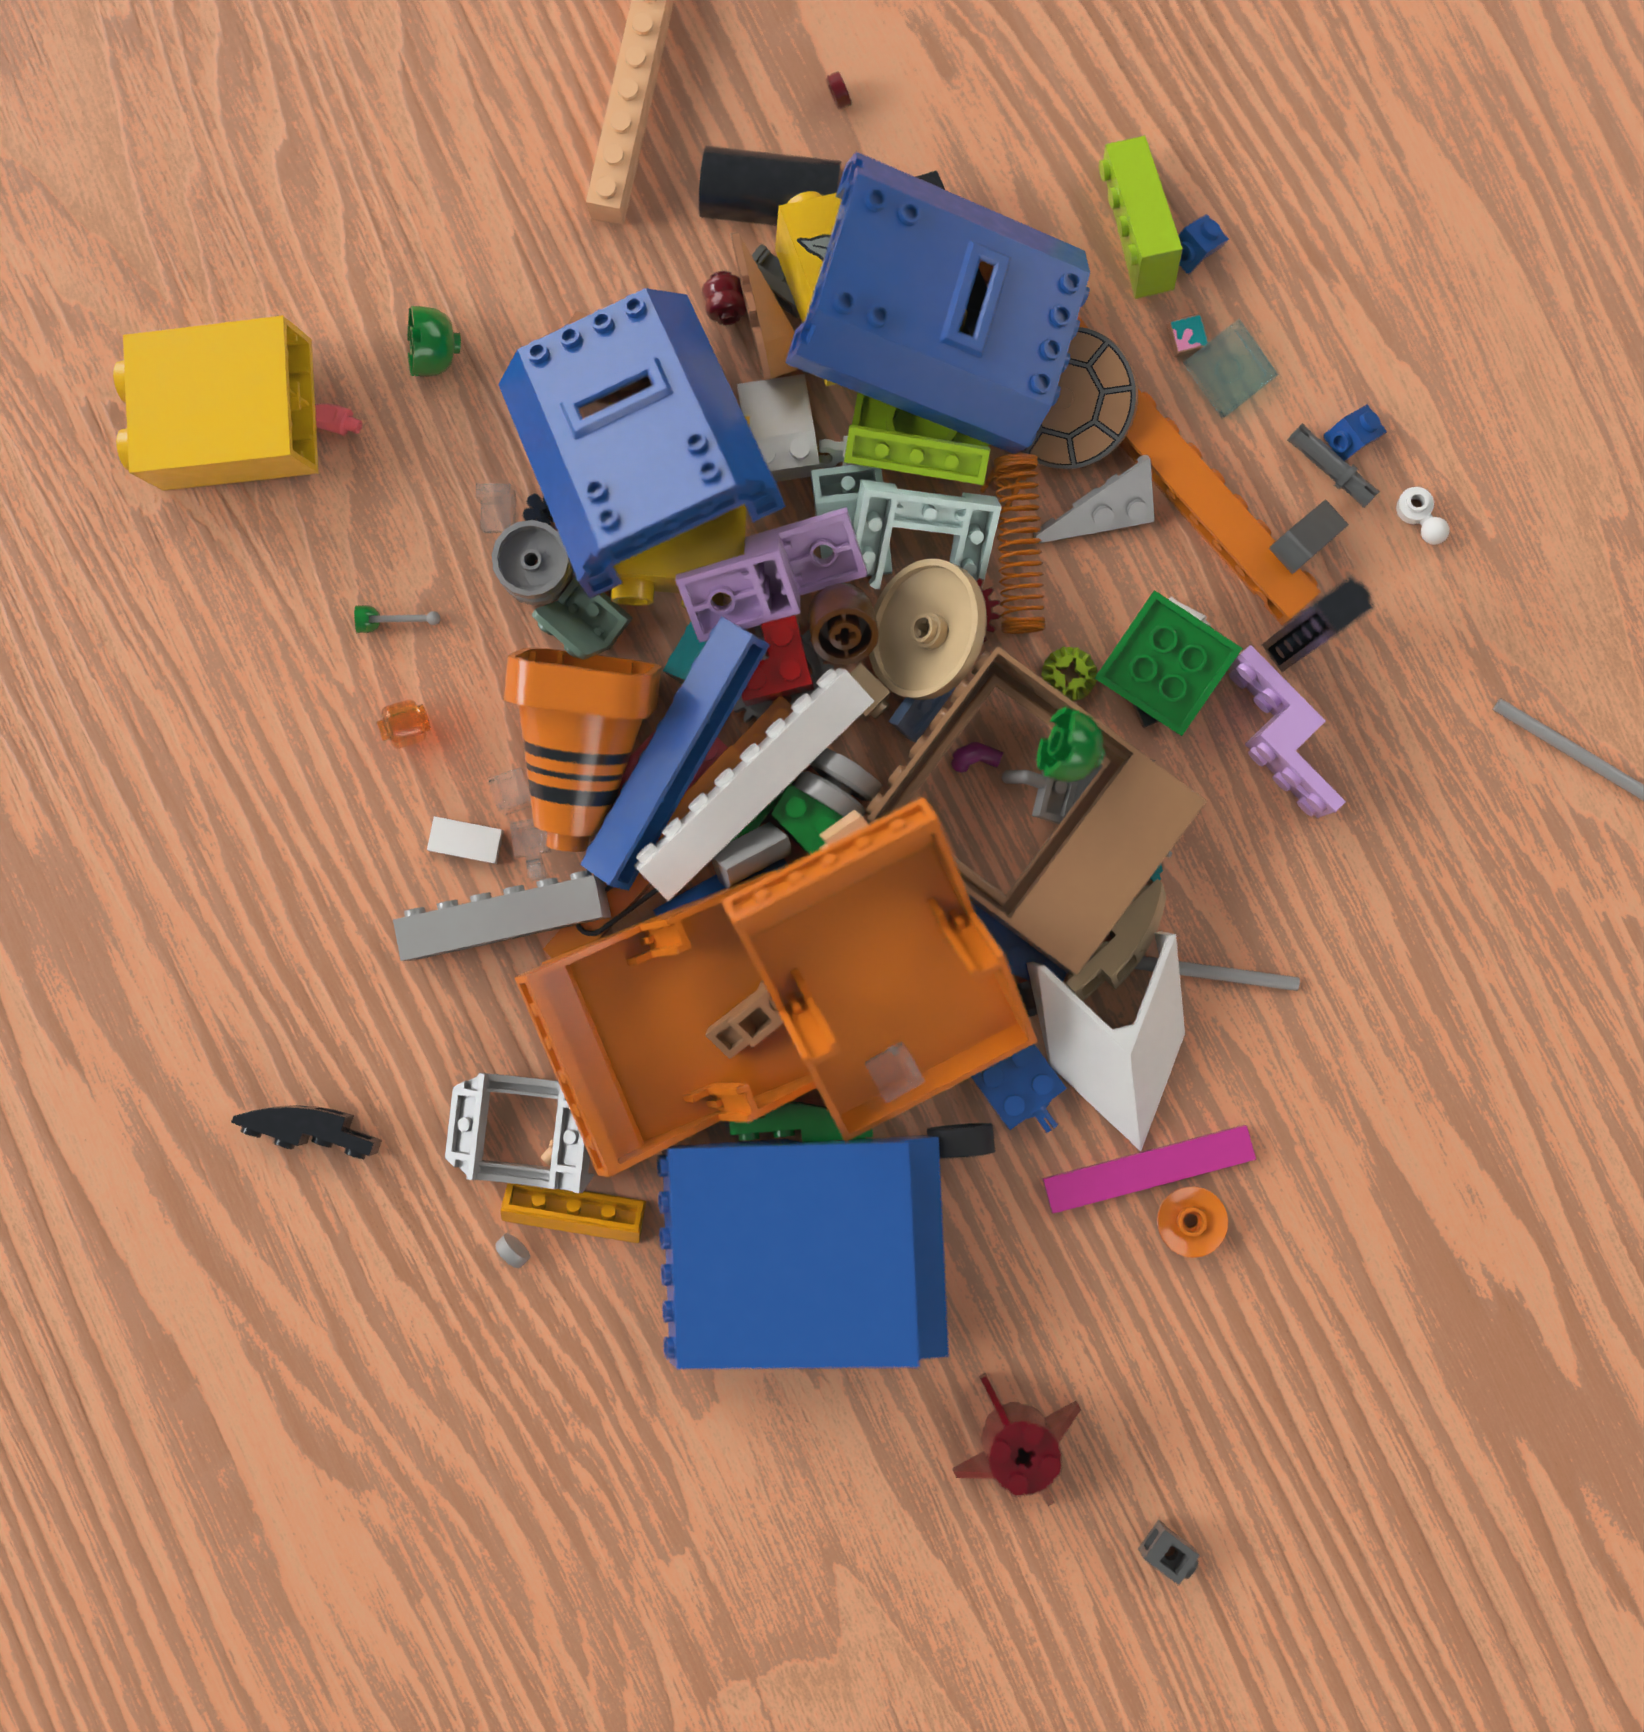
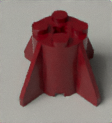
[952,1373,1081,1506]

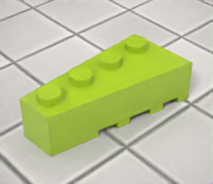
[1099,136,1183,299]

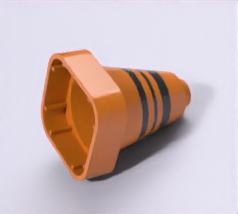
[504,648,662,852]

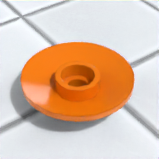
[1157,1186,1228,1258]

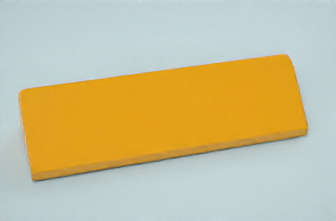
[500,1183,646,1243]

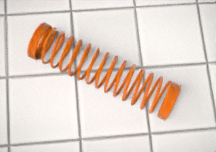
[993,453,1046,634]

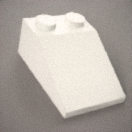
[737,374,820,482]

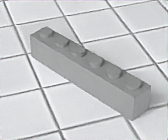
[393,870,611,961]

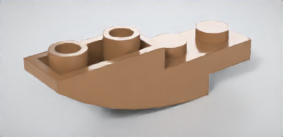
[705,981,783,1059]

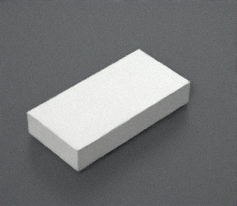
[427,816,504,864]

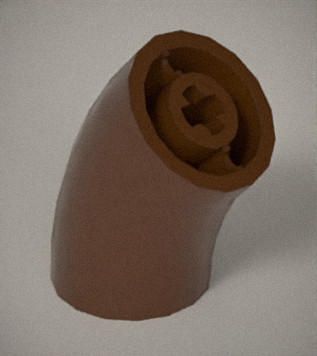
[808,583,879,664]

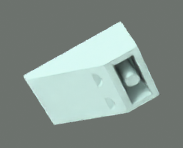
[811,465,893,577]

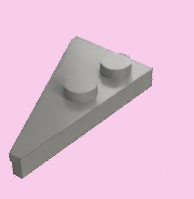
[1034,455,1155,544]

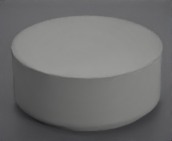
[495,1233,530,1268]

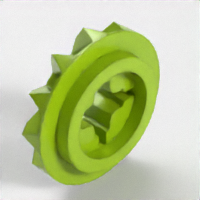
[1042,647,1097,701]

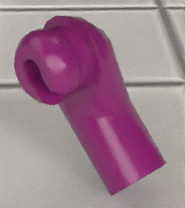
[951,742,1003,773]

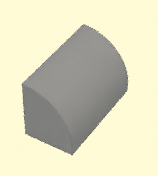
[711,822,791,888]

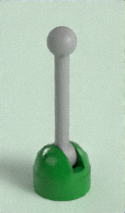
[354,605,440,633]

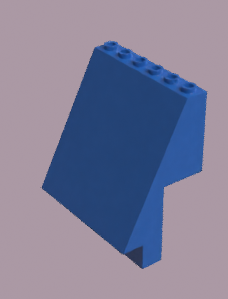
[657,1135,949,1369]

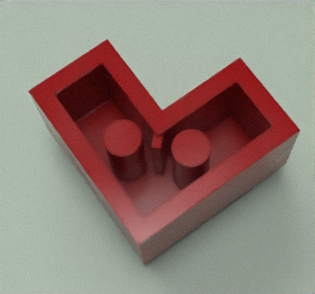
[741,615,814,706]

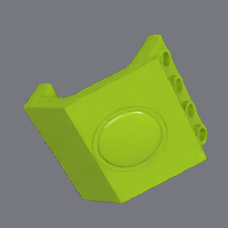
[844,393,990,485]

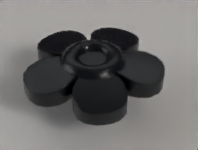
[523,494,554,526]

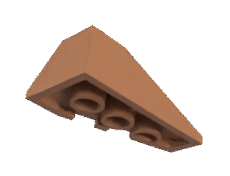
[730,232,798,380]

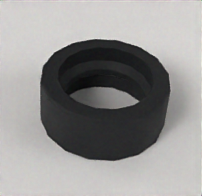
[927,1123,995,1158]

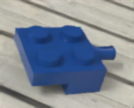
[971,1044,1067,1133]

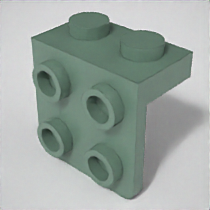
[532,575,633,660]

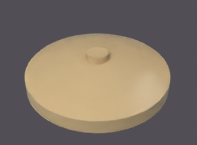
[869,558,986,700]

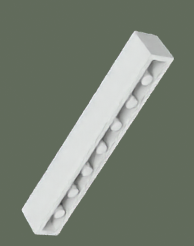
[634,668,874,901]

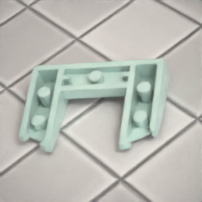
[853,479,1002,589]

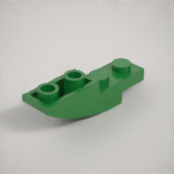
[729,1101,873,1143]

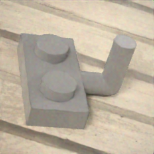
[1002,770,1078,824]

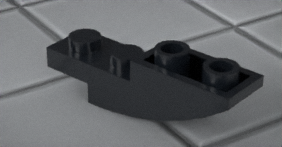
[231,1105,382,1159]

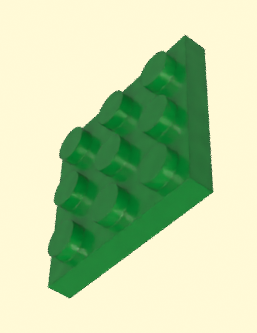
[1094,590,1243,736]

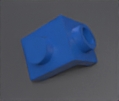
[1178,214,1229,274]
[1323,404,1387,461]

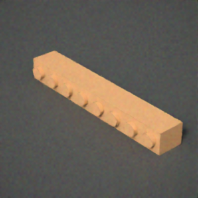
[586,0,674,225]

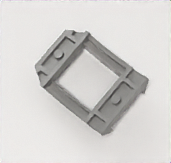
[445,1073,595,1193]

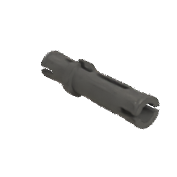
[1287,423,1380,508]

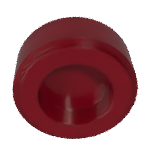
[826,71,851,110]

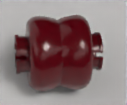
[702,271,747,326]

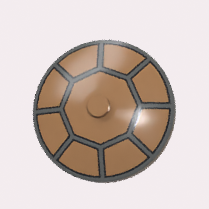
[1021,327,1138,469]

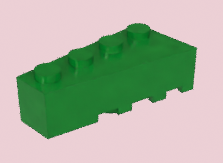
[771,784,843,855]

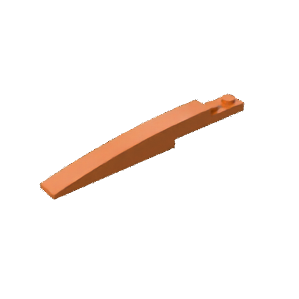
[543,696,793,958]

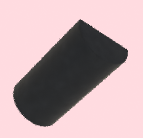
[699,146,842,226]

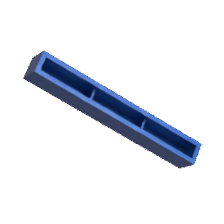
[580,616,770,891]

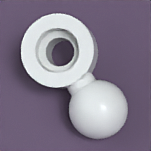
[1396,487,1450,545]

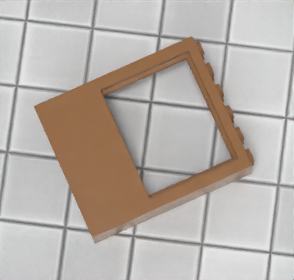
[866,646,1207,975]

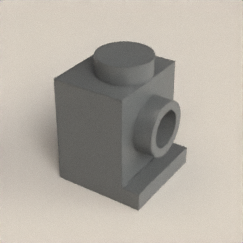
[1138,1520,1200,1585]

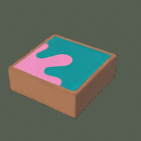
[1167,313,1210,357]

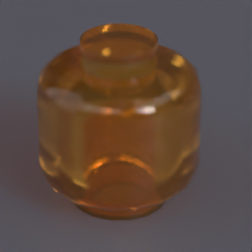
[376,699,431,749]

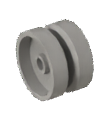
[492,520,575,606]
[793,748,882,817]

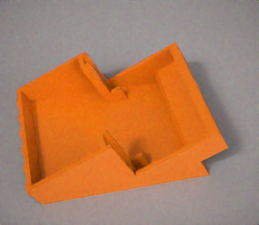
[722,797,1038,1142]
[514,870,817,1177]

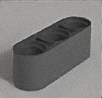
[1269,499,1349,574]

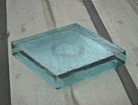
[1183,319,1279,418]

